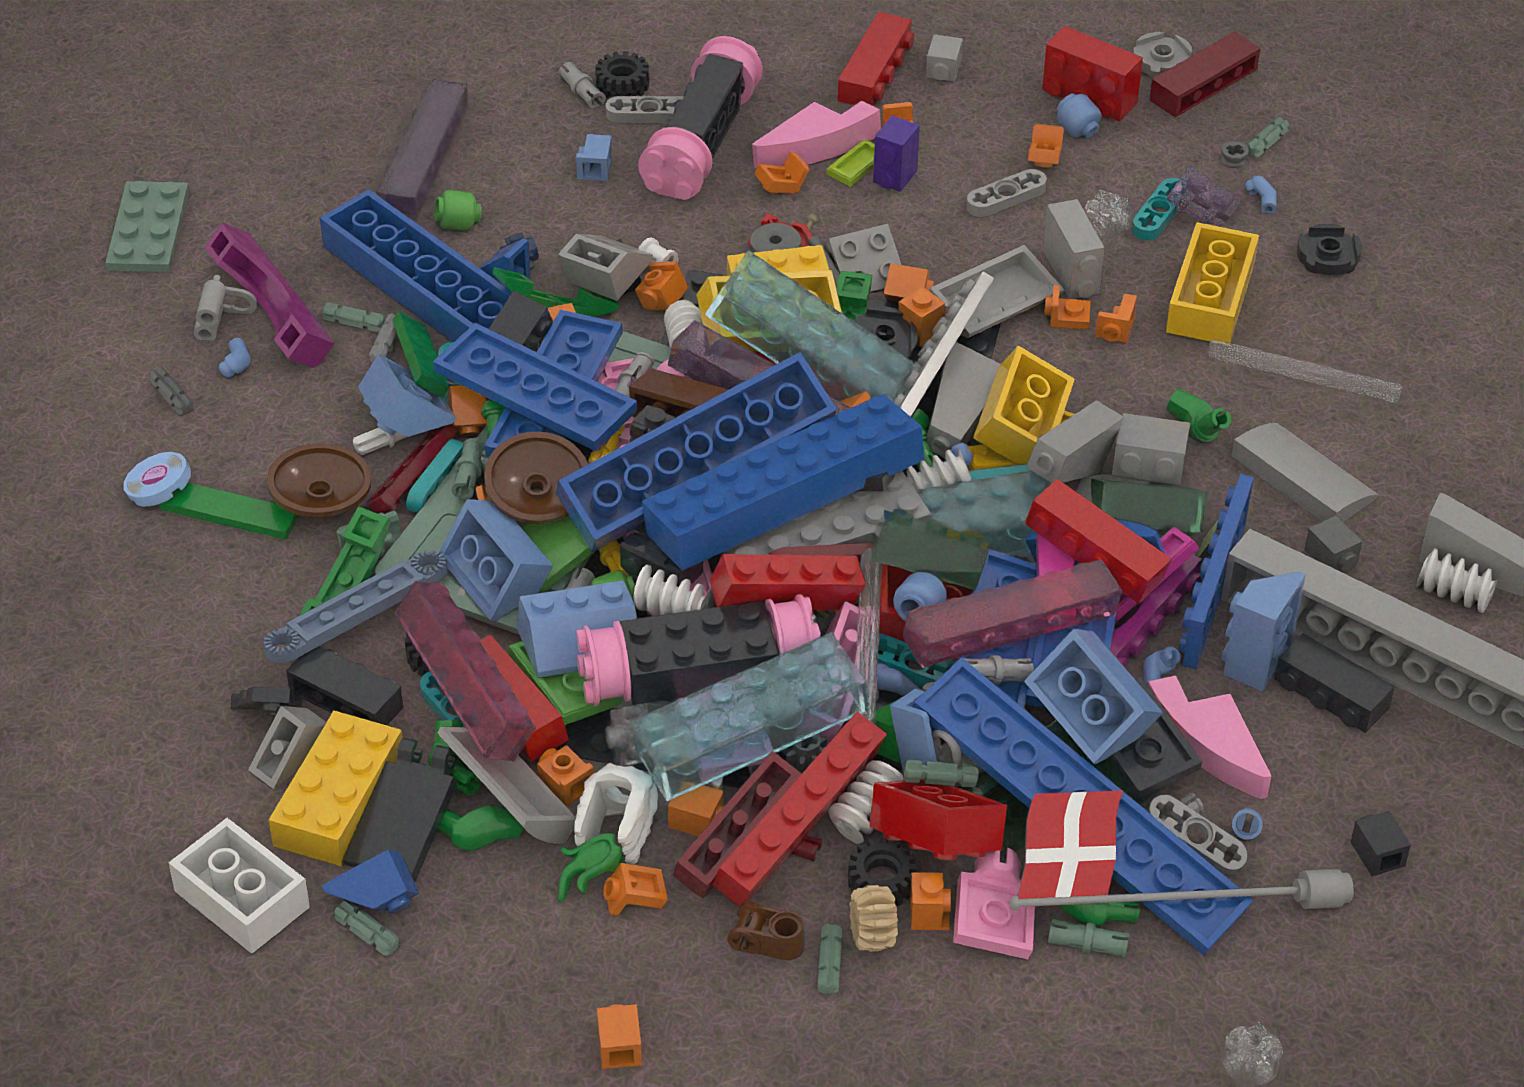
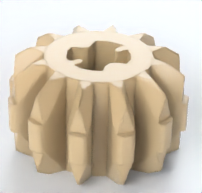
[849,885,898,952]

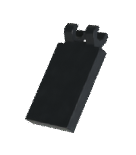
[1108,676,1202,799]
[343,737,457,883]

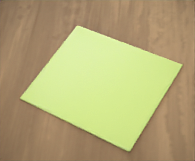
[1197,520,1218,557]

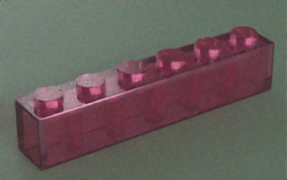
[902,559,1122,668]
[394,580,536,762]

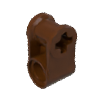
[727,902,805,960]

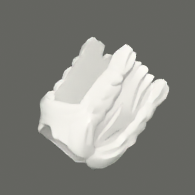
[574,763,658,865]

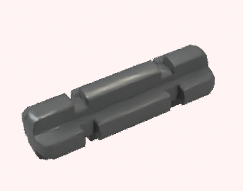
[149,367,194,416]

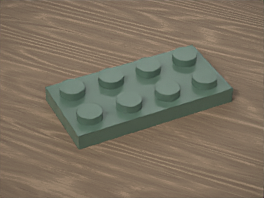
[105,181,189,272]

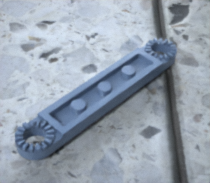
[264,549,448,663]

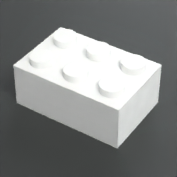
[169,818,310,954]

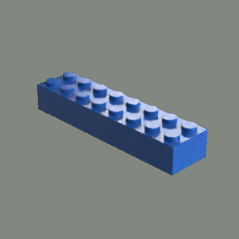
[320,189,512,342]
[556,352,837,553]
[642,394,925,570]

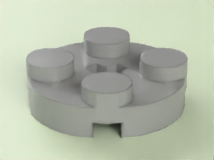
[1133,32,1192,79]

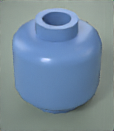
[1056,94,1102,138]
[893,572,947,626]

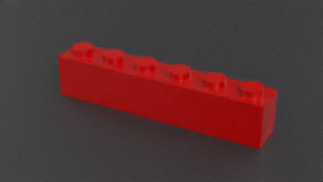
[712,711,887,906]

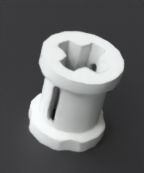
[638,237,679,265]

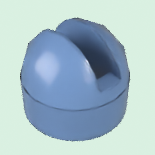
[1232,808,1263,840]

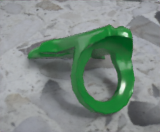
[557,833,626,902]

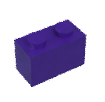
[873,115,920,192]

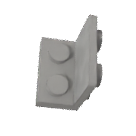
[824,224,902,293]

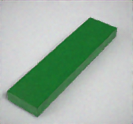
[393,311,449,397]
[159,483,300,540]

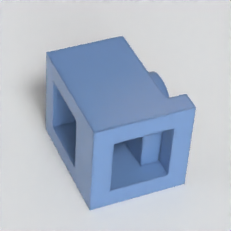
[576,134,612,181]

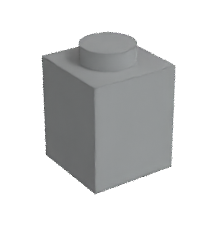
[926,34,963,82]

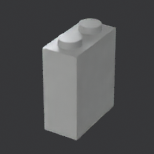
[1043,199,1104,299]
[1112,413,1190,485]

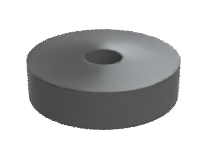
[750,223,801,253]

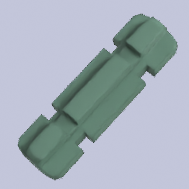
[1246,117,1289,158]
[322,302,385,332]
[903,760,979,787]
[334,900,400,956]
[817,924,842,995]

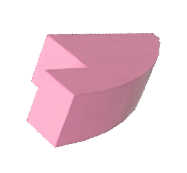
[752,101,881,168]
[1148,676,1271,799]

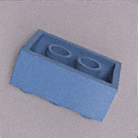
[358,354,456,437]
[440,499,553,621]
[1221,572,1306,691]
[517,580,637,678]
[1024,629,1164,764]

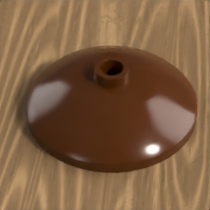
[484,432,588,524]
[267,443,371,518]

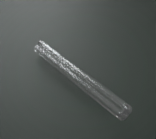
[1208,339,1402,403]
[853,548,882,724]

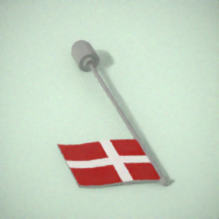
[1009,790,1354,911]

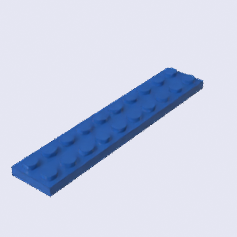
[913,657,1254,956]

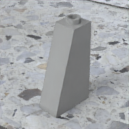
[926,342,1000,459]
[1026,400,1124,483]
[1419,493,1524,597]

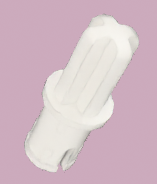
[353,428,413,455]

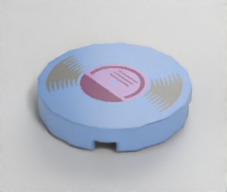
[124,452,191,507]

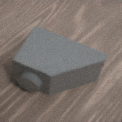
[248,706,327,789]

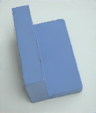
[890,689,937,771]

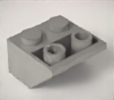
[558,234,654,301]

